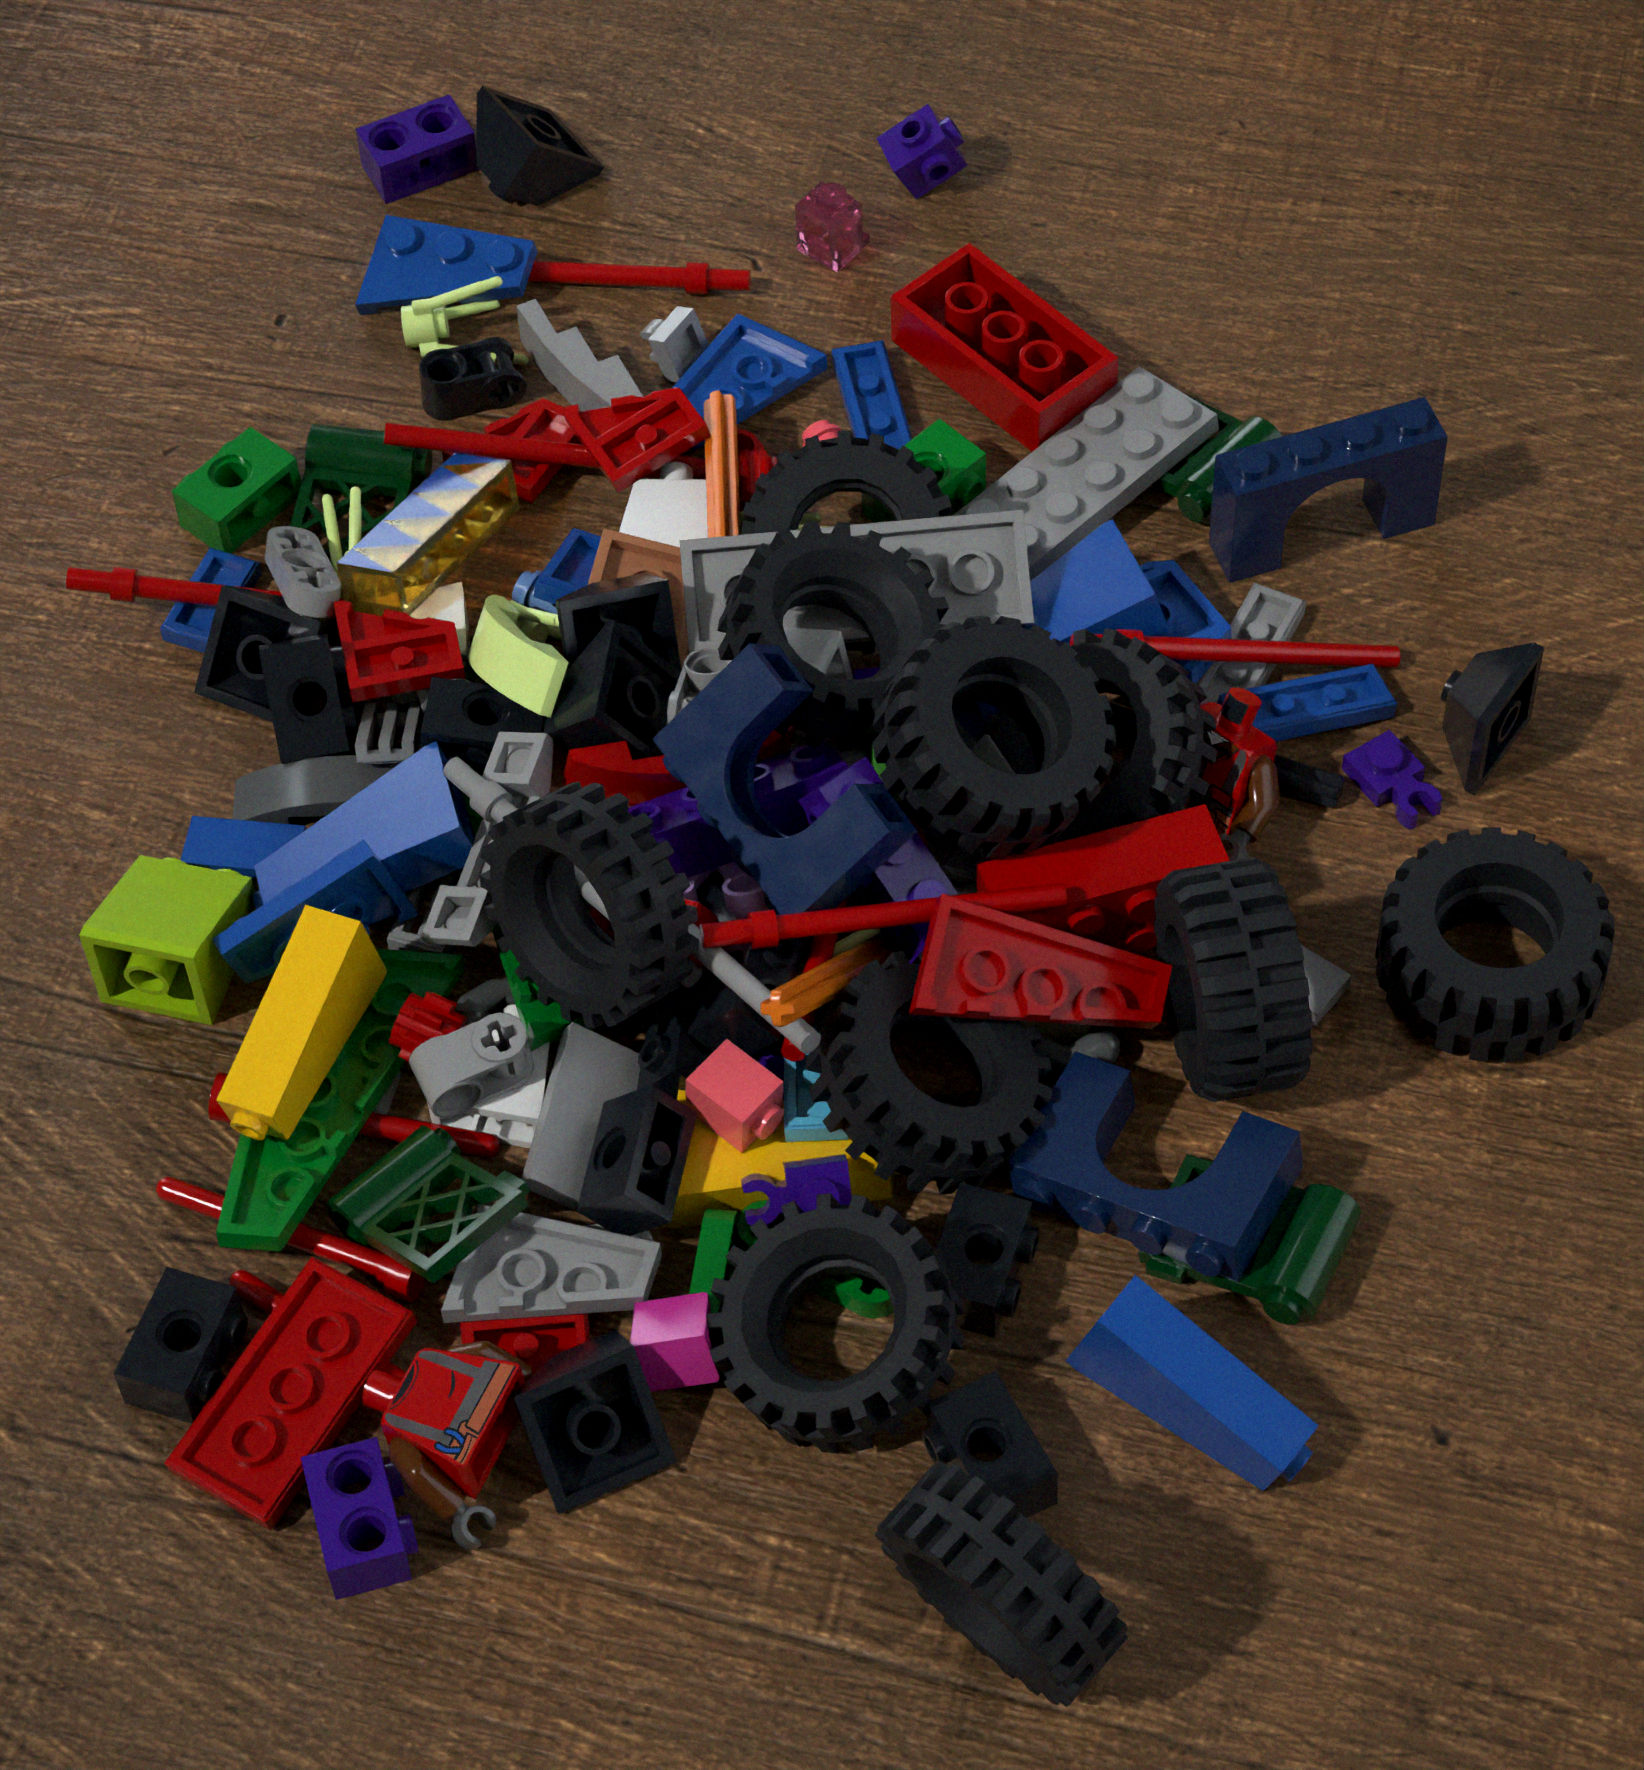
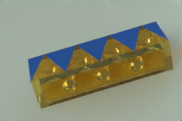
[337,453,520,616]

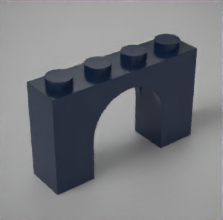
[1209,397,1448,583]
[653,643,918,915]
[1008,1051,1303,1283]

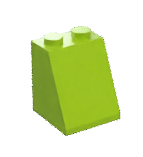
[79,855,257,1025]

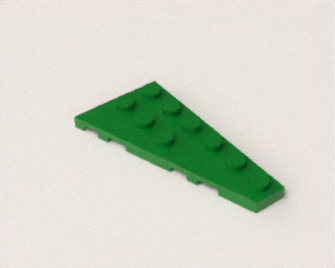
[216,949,465,1252]

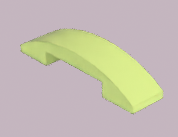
[467,594,569,718]

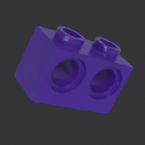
[356,94,479,204]
[301,1437,419,1600]

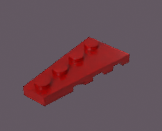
[909,893,1172,1029]

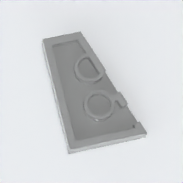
[441,1204,662,1323]

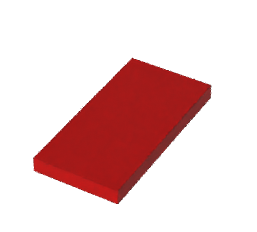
[164,1257,418,1531]

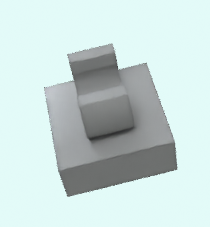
[640,306,709,383]

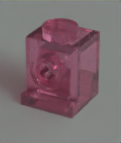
[795,181,870,272]

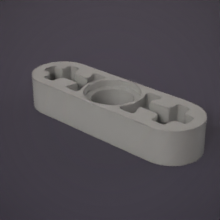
[264,526,341,618]

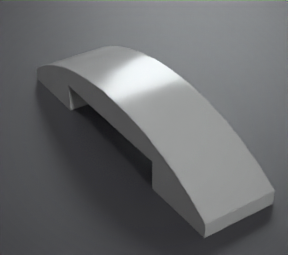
[420,732,553,947]

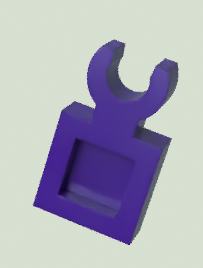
[1342,729,1442,830]
[741,1154,852,1226]

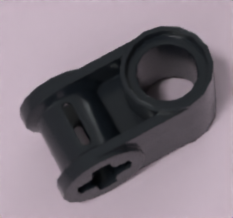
[419,337,527,421]

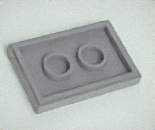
[521,1022,640,1211]

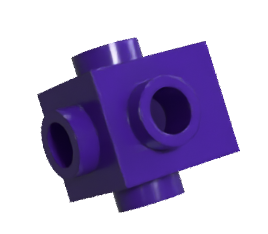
[876,104,968,199]

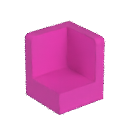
[630,1292,720,1392]

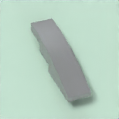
[516,299,643,411]

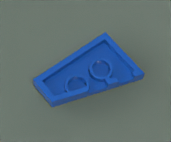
[355,215,538,315]
[672,313,827,451]
[212,839,419,984]

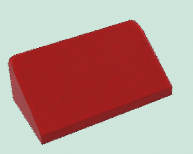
[460,1313,590,1375]

